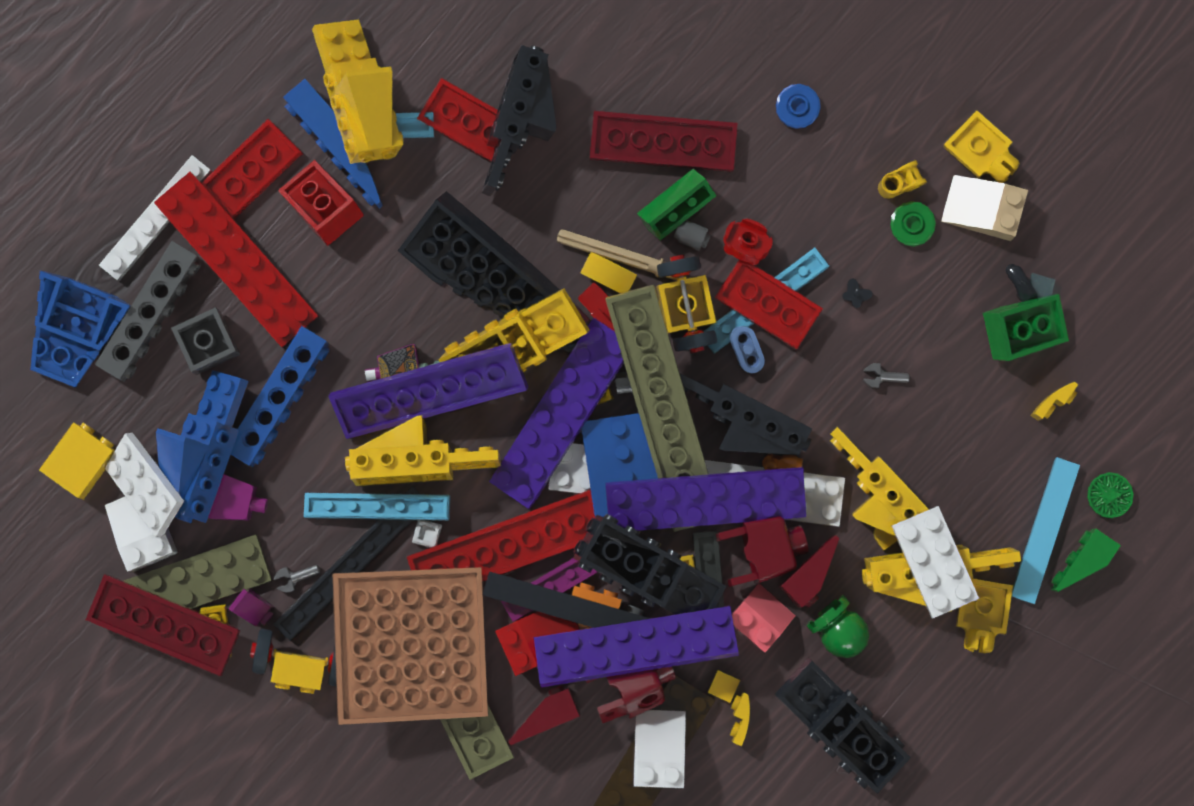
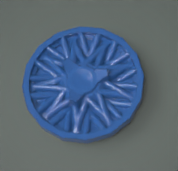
[776,84,821,129]

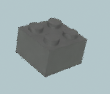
[171,307,241,375]

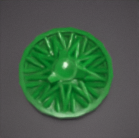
[890,201,936,247]
[1087,472,1134,518]

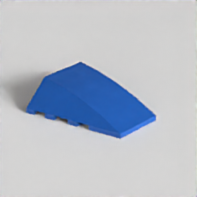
[30,270,131,387]

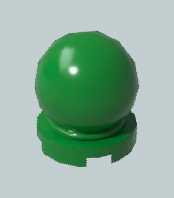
[806,595,869,658]

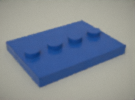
[582,413,658,517]

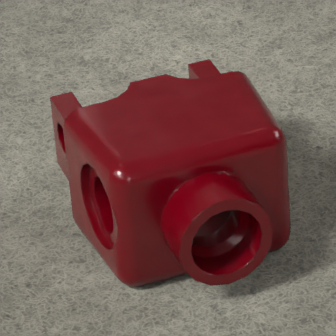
[715,516,808,587]
[586,667,676,724]

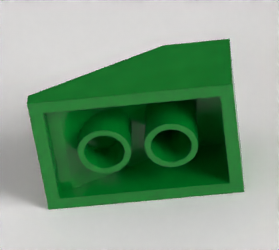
[983,294,1069,361]

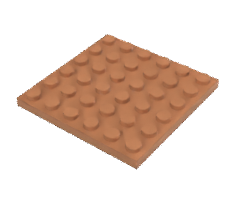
[332,567,488,725]

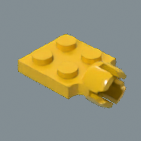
[943,111,1020,183]
[956,578,1013,653]

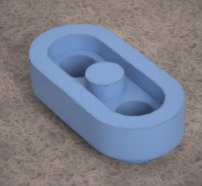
[730,326,765,373]

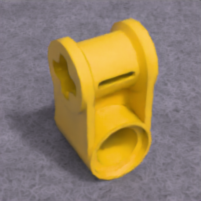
[878,160,927,199]

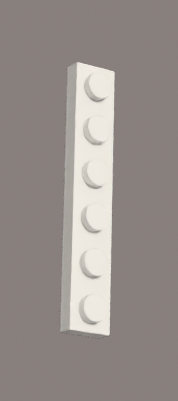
[99,155,212,281]

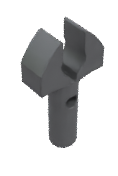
[863,363,910,389]
[274,565,320,593]

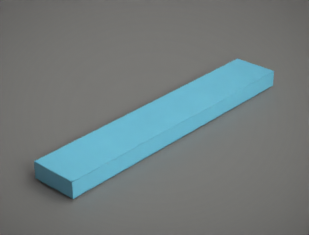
[704,247,829,354]
[1011,457,1080,604]
[304,493,450,520]

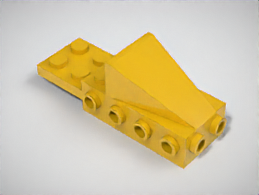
[312,20,403,164]
[438,288,590,373]
[345,416,501,486]
[830,427,929,536]
[862,544,1021,612]

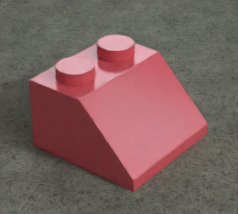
[732,583,796,653]

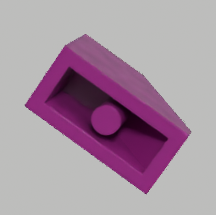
[228,589,274,627]

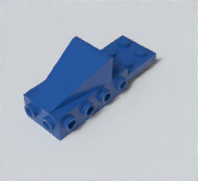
[156,370,248,523]

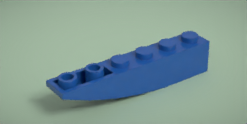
[283,79,383,209]

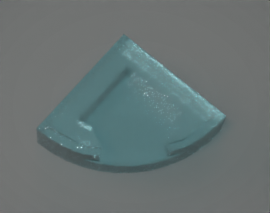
[1030,273,1055,298]

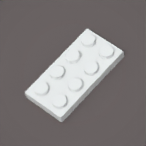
[105,433,184,537]
[892,506,979,618]

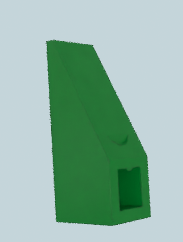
[1051,529,1121,592]

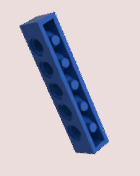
[231,326,330,467]

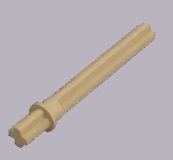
[557,229,679,281]

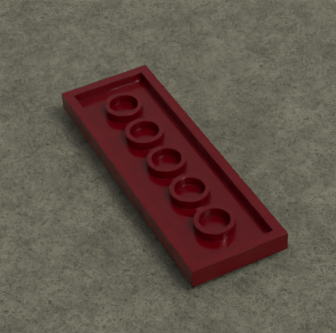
[590,111,738,172]
[85,574,241,676]

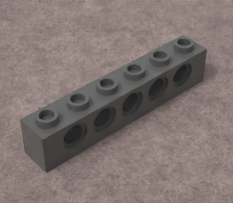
[95,241,201,382]

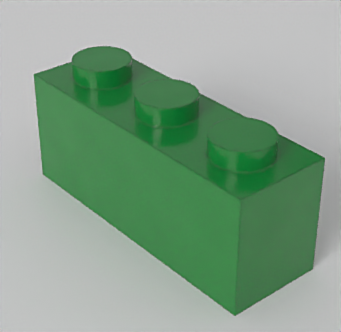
[637,169,716,241]

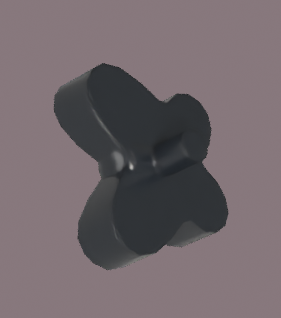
[842,278,873,309]

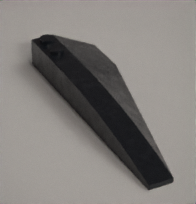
[398,191,591,353]

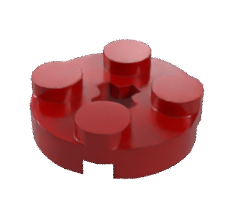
[723,219,773,265]

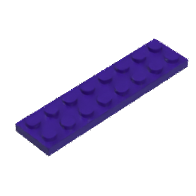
[489,318,624,509]
[329,343,528,439]
[605,467,807,531]
[534,606,739,687]

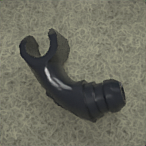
[1005,264,1037,302]

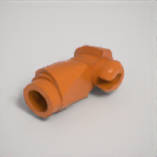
[762,453,803,470]

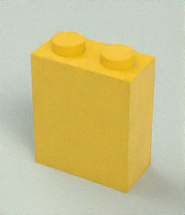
[39,422,115,500]

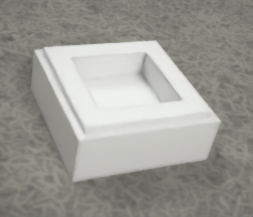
[412,520,442,548]

